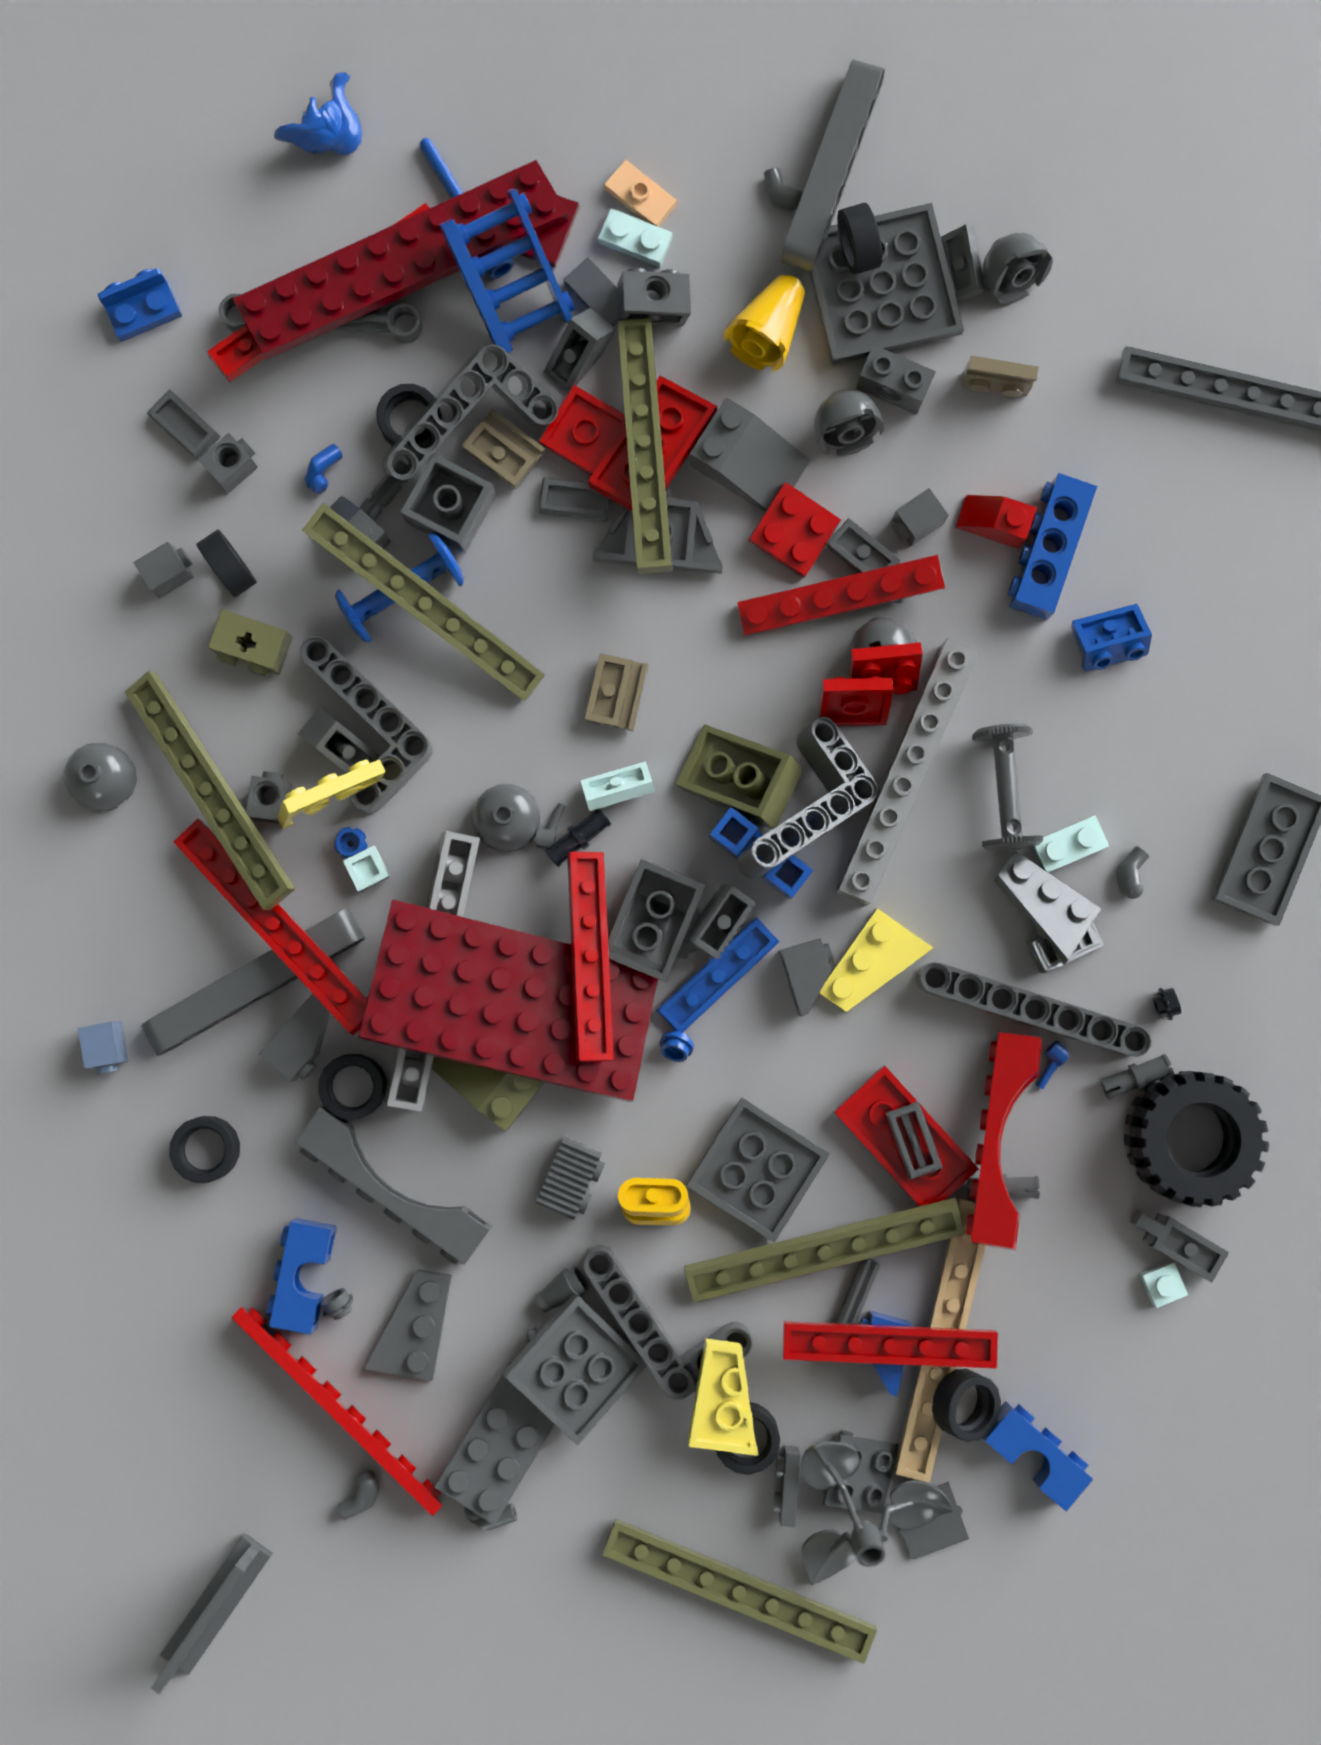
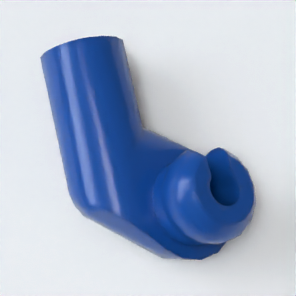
[305,444,343,494]

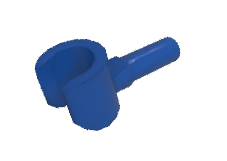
[1036,1041,1069,1089]

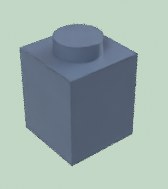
[77,1021,129,1074]

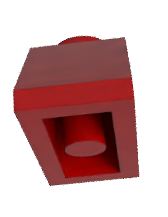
[955,495,1037,549]

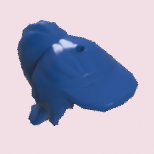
[274,72,362,155]

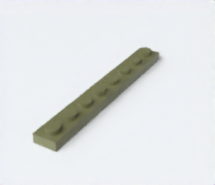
[617,318,673,574]
[302,503,545,701]
[125,671,295,910]
[684,1198,965,1302]
[602,1519,877,1664]

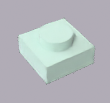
[343,846,390,892]
[1139,1261,1188,1308]

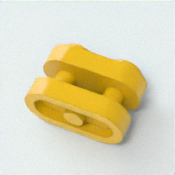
[618,1178,691,1226]

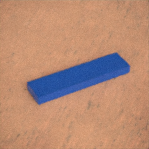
[656,917,780,1032]

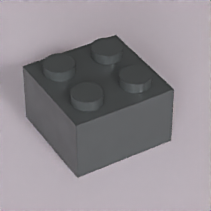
[400,453,497,554]

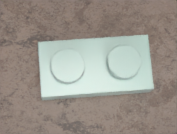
[598,208,673,268]
[580,761,655,811]
[1032,815,1109,872]

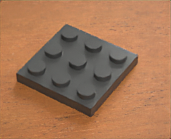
[686,1097,830,1243]
[502,1293,647,1446]

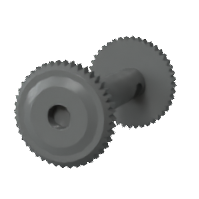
[972,724,1043,851]

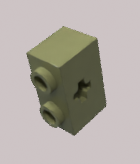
[208,609,293,677]

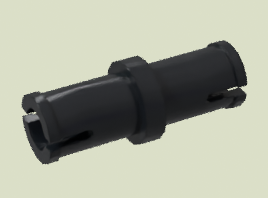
[545,809,611,868]

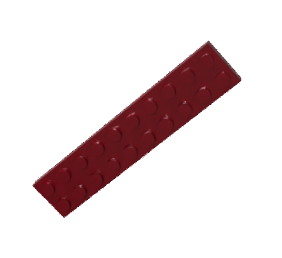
[233,160,568,361]

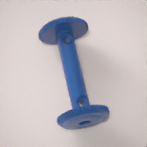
[335,533,464,642]

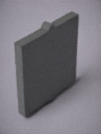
[891,1482,969,1560]

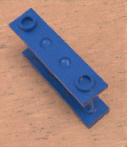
[438,189,575,353]

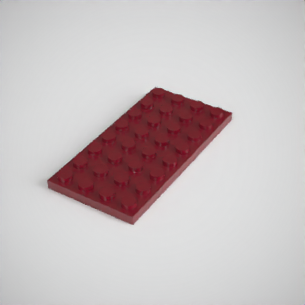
[358,899,658,1102]

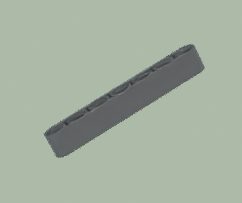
[781,59,885,272]
[141,908,365,1056]
[916,962,1152,1057]

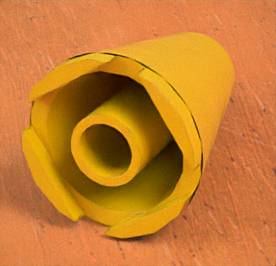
[724,275,805,372]

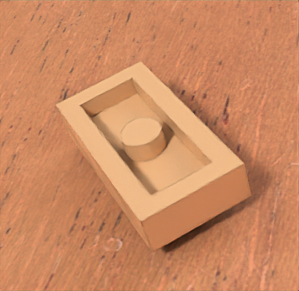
[604,159,677,227]

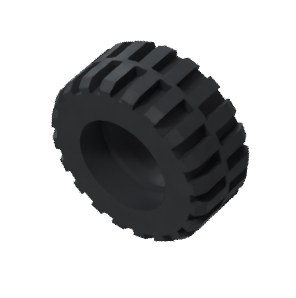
[1124,1071,1269,1207]

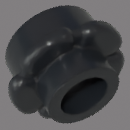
[1153,988,1181,1021]

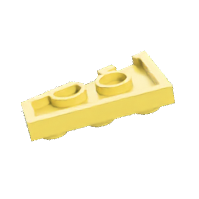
[277,760,385,829]
[819,908,933,1012]
[687,1338,758,1456]

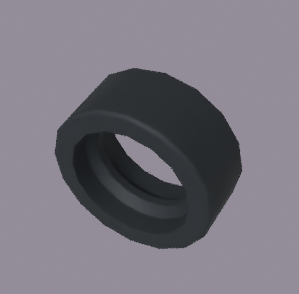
[837,202,882,274]
[376,383,442,448]
[196,529,257,597]
[318,1054,387,1120]
[169,1116,240,1183]
[932,1368,1001,1442]
[716,1402,781,1475]

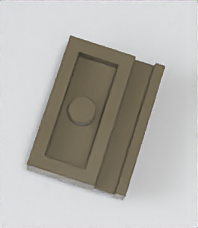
[961,356,1039,398]
[462,408,546,490]
[585,653,648,732]

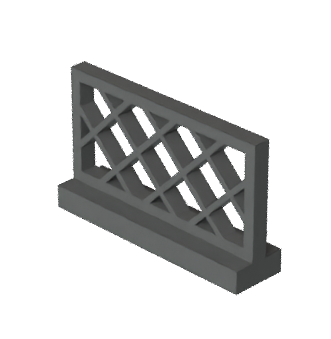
[150,1533,273,1694]

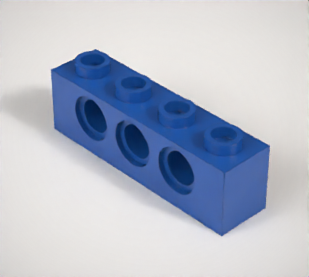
[1007,473,1097,620]

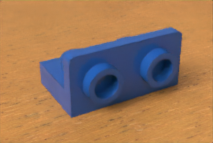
[97,268,183,342]
[1071,604,1152,672]

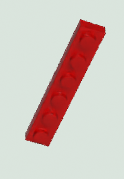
[737,554,945,636]
[567,852,614,1062]
[782,1321,998,1369]

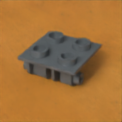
[822,1430,899,1513]

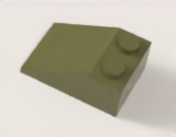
[675,724,804,829]
[431,1057,545,1132]

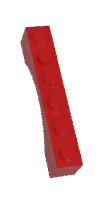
[966,1032,1042,1251]

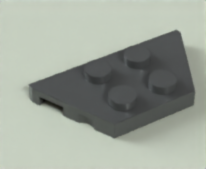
[592,498,723,574]

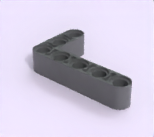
[382,344,558,480]
[300,635,433,813]
[738,717,879,879]
[584,1245,752,1400]

